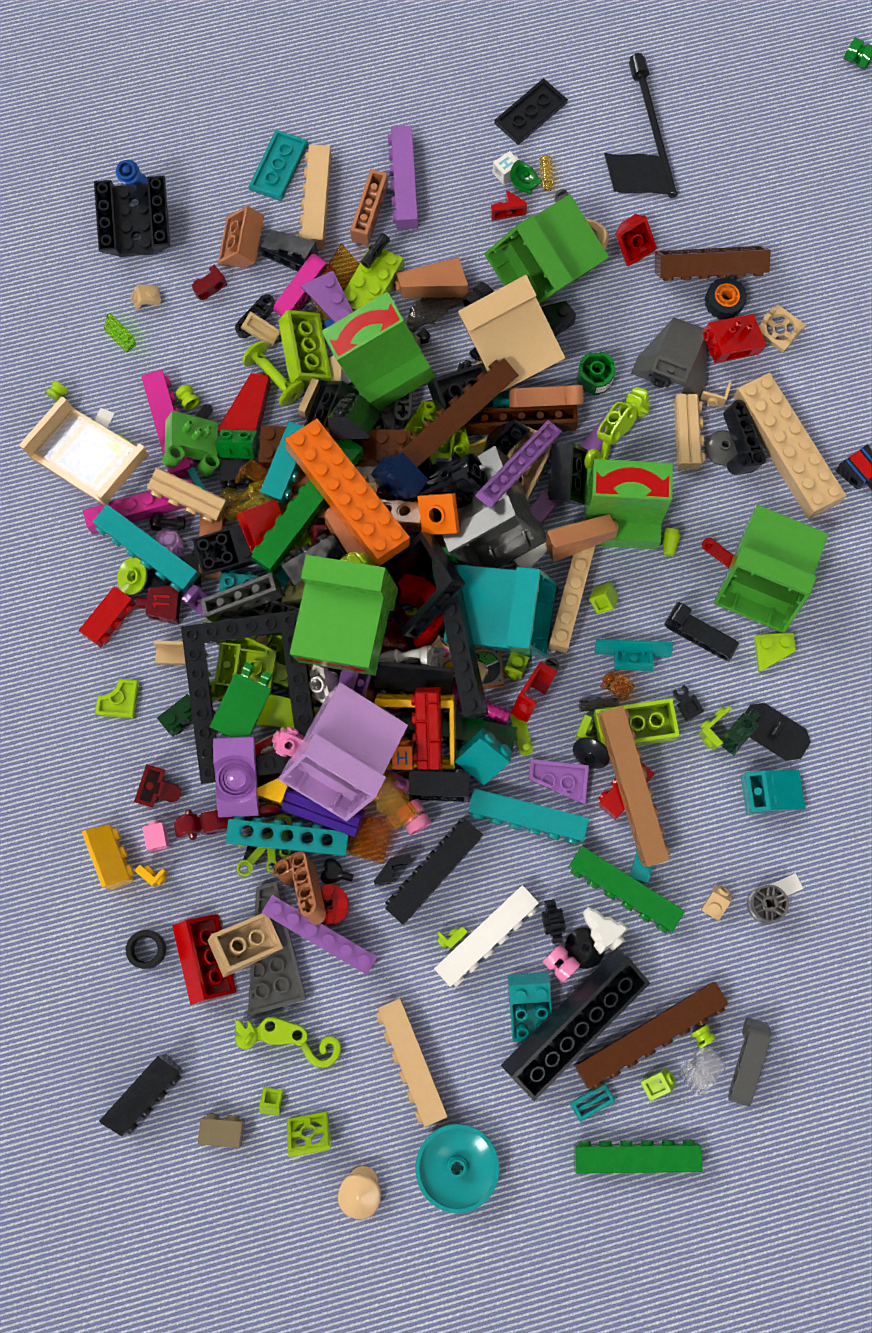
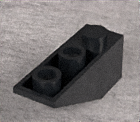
[483,420,530,454]

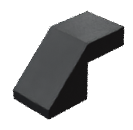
[374,855,412,886]

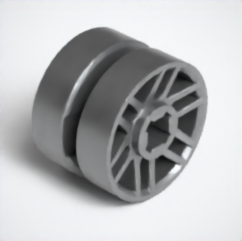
[747,885,789,923]

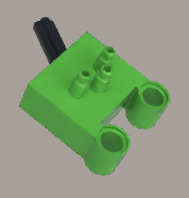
[162,404,220,477]

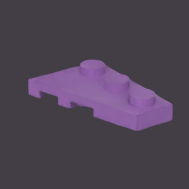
[300,271,353,323]
[528,759,589,805]

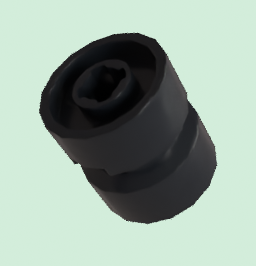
[462,281,494,307]

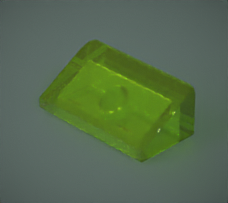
[104,313,136,353]

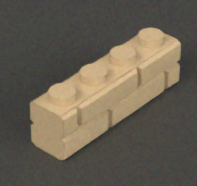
[674,394,705,470]
[147,467,228,523]

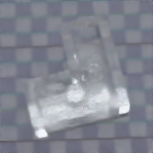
[678,1046,728,1096]

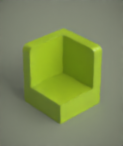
[589,582,619,614]

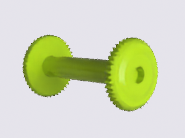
[242,341,305,406]

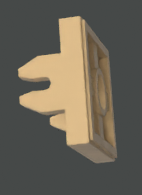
[759,304,806,353]

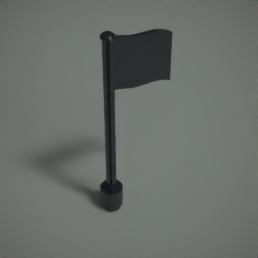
[604,53,678,198]

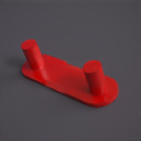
[702,538,734,568]

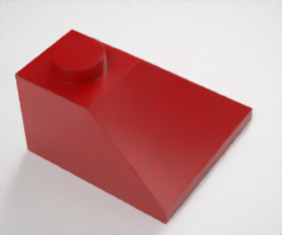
[615,214,657,267]

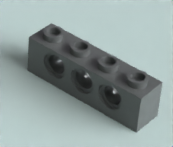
[200,573,284,622]

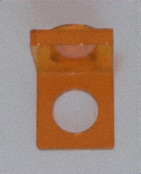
[235,459,268,486]

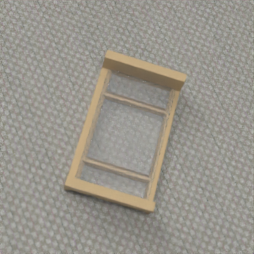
[19,396,149,506]

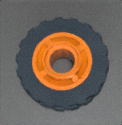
[704,277,747,319]

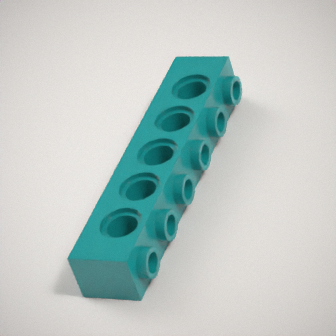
[225,816,348,856]

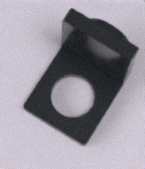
[650,373,670,388]

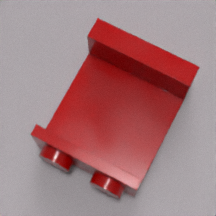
[511,661,557,723]

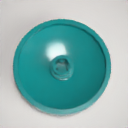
[415,1123,499,1213]

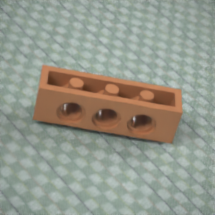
[350,169,388,246]

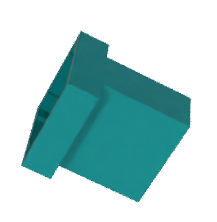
[443,565,557,658]

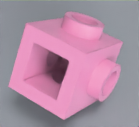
[272,727,304,757]

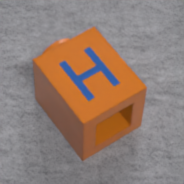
[392,738,415,769]

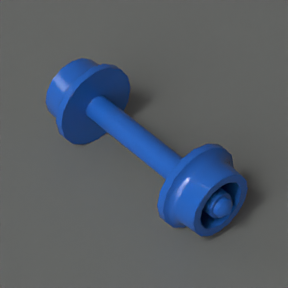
[116,159,147,185]

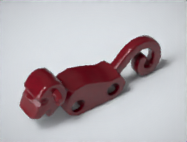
[174,804,280,840]

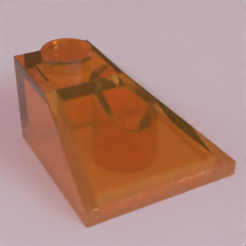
[346,817,394,864]

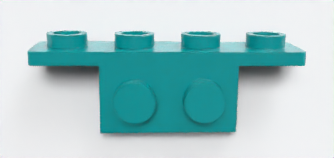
[594,639,673,671]

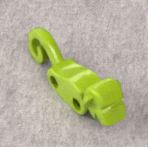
[584,387,650,469]
[234,1016,341,1068]

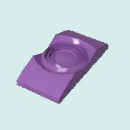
[213,736,259,817]

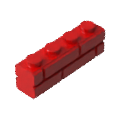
[411,687,443,770]

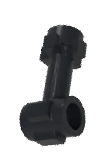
[149,513,186,531]

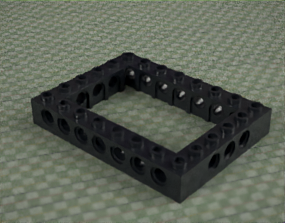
[181,610,315,784]

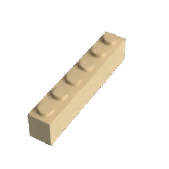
[299,145,332,249]
[548,546,595,654]
[376,998,448,1127]

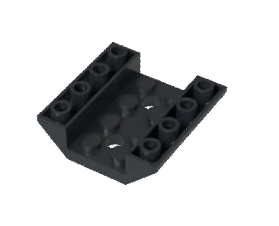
[94,175,171,257]

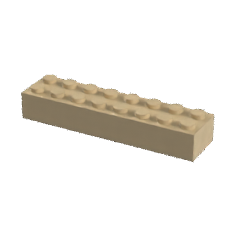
[733,372,846,519]

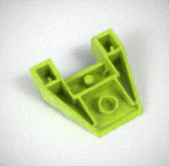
[202,622,277,703]

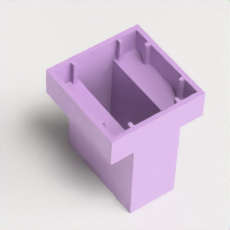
[278,683,408,821]

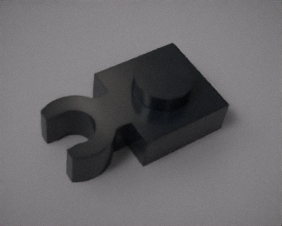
[673,685,704,722]

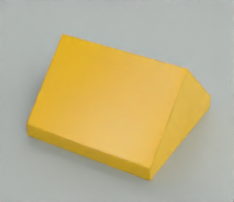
[258,778,289,807]

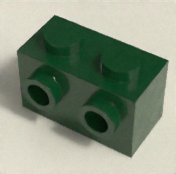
[157,694,193,737]

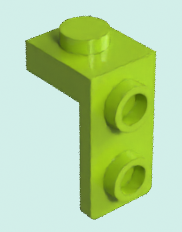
[698,706,732,751]

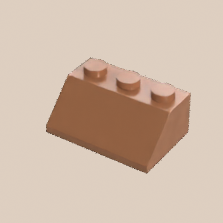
[217,205,264,268]

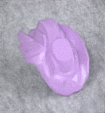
[155,529,184,557]

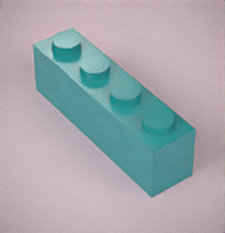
[260,421,304,504]

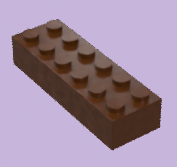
[655,246,771,281]

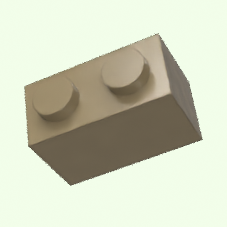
[198,1113,245,1148]

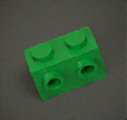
[215,430,260,459]

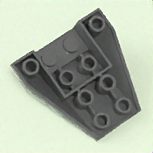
[631,318,707,399]

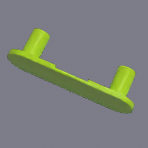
[510,714,533,756]

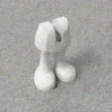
[379,645,438,667]

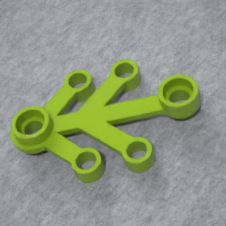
[236,814,293,877]

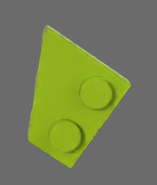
[754,633,796,672]

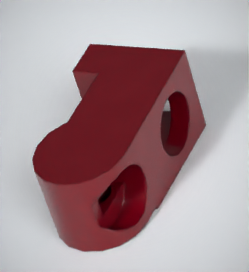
[192,264,227,300]

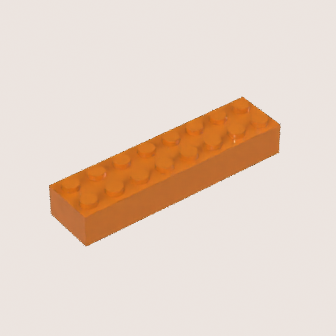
[285,419,410,566]

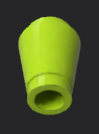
[662,528,681,557]

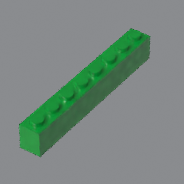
[251,439,364,574]

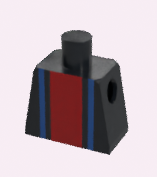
[835,444,872,490]

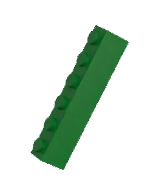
[568,846,685,934]
[573,1139,703,1174]

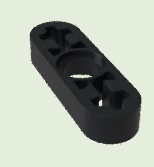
[235,294,275,338]

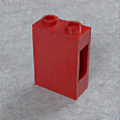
[702,314,767,363]
[236,499,296,556]

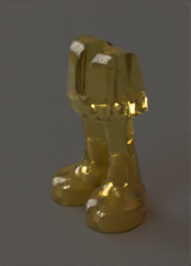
[221,480,272,521]

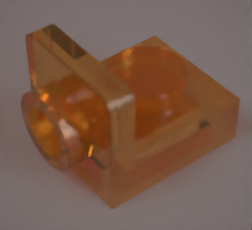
[600,671,635,701]

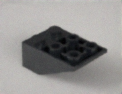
[192,525,256,576]

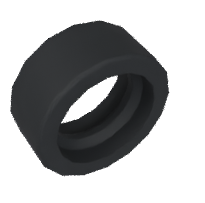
[125,930,166,969]

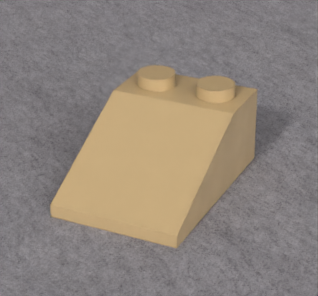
[207,913,283,978]

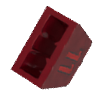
[136,586,182,625]

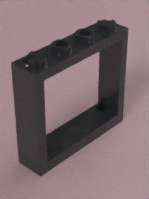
[388,531,465,639]

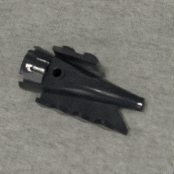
[393,451,487,516]

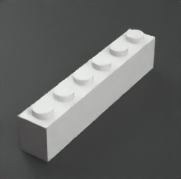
[434,885,539,987]

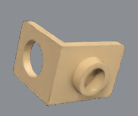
[700,381,732,407]

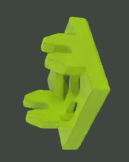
[287,1111,332,1158]

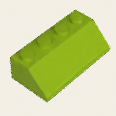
[278,310,332,387]

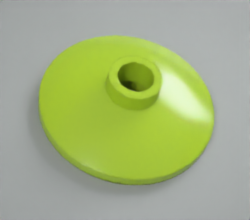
[117,558,147,595]

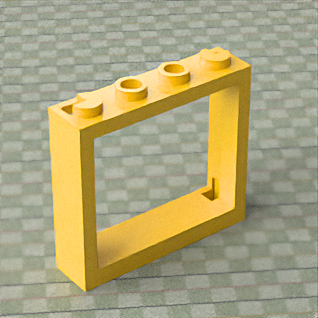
[375,694,457,771]

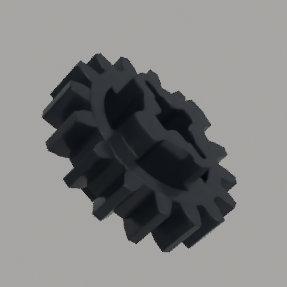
[541,899,566,944]

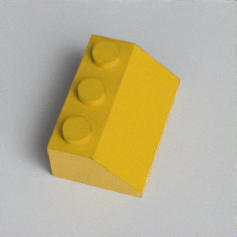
[81,824,135,890]

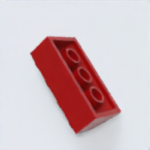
[172,914,237,1005]

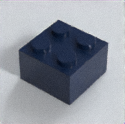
[370,453,429,500]

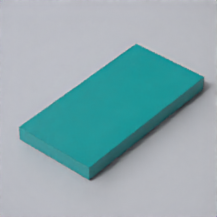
[248,130,308,201]

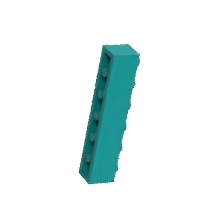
[92,504,200,593]
[468,789,589,845]

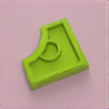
[95,679,139,719]

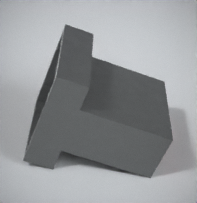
[442,446,546,568]

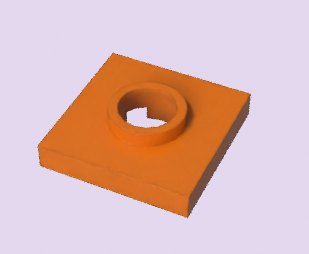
[417,493,460,535]

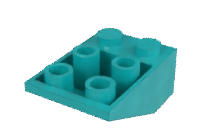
[740,770,806,815]
[507,972,552,1042]

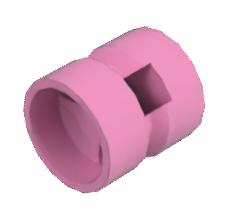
[397,799,432,835]
[542,944,580,983]

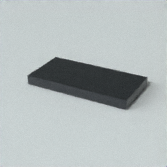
[494,78,568,145]

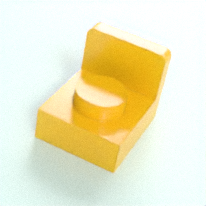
[134,865,169,888]

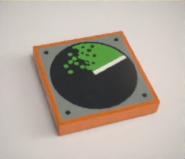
[475,649,505,688]

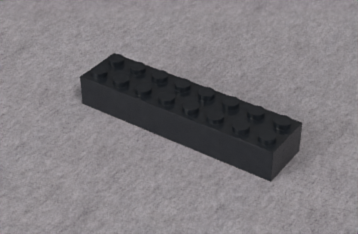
[501,948,650,1101]

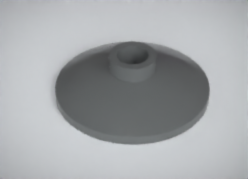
[705,431,737,466]

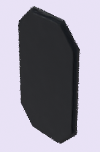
[740,703,811,761]

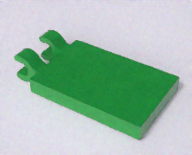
[210,662,273,737]

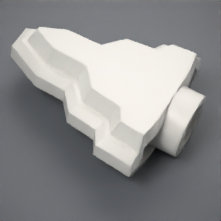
[309,665,340,703]
[583,907,628,954]

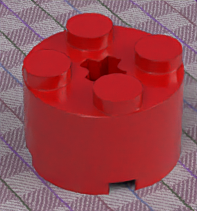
[320,884,350,926]

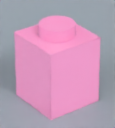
[142,820,170,852]

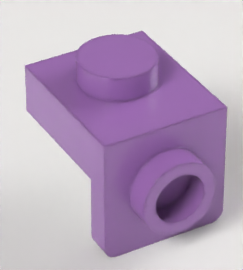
[182,585,208,617]

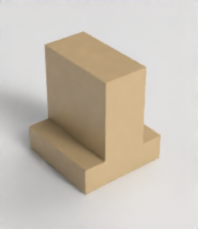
[458,275,565,392]

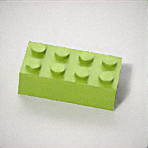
[344,243,404,312]
[593,698,680,746]

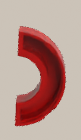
[396,574,443,649]

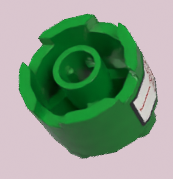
[577,351,615,395]

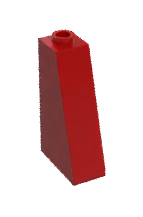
[218,373,271,436]

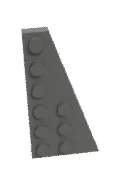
[247,881,307,1017]

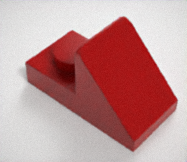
[490,190,527,221]

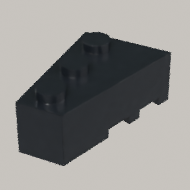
[260,230,318,272]
[541,300,576,336]
[281,533,345,585]

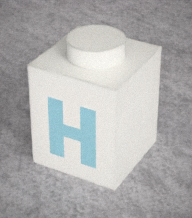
[493,151,519,185]

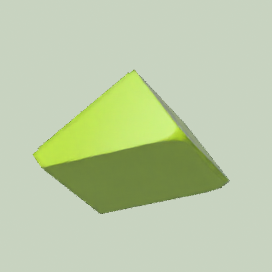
[259,1087,284,1116]

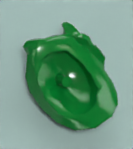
[510,160,542,194]

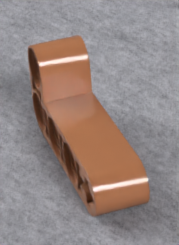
[509,385,583,408]
[273,851,326,925]

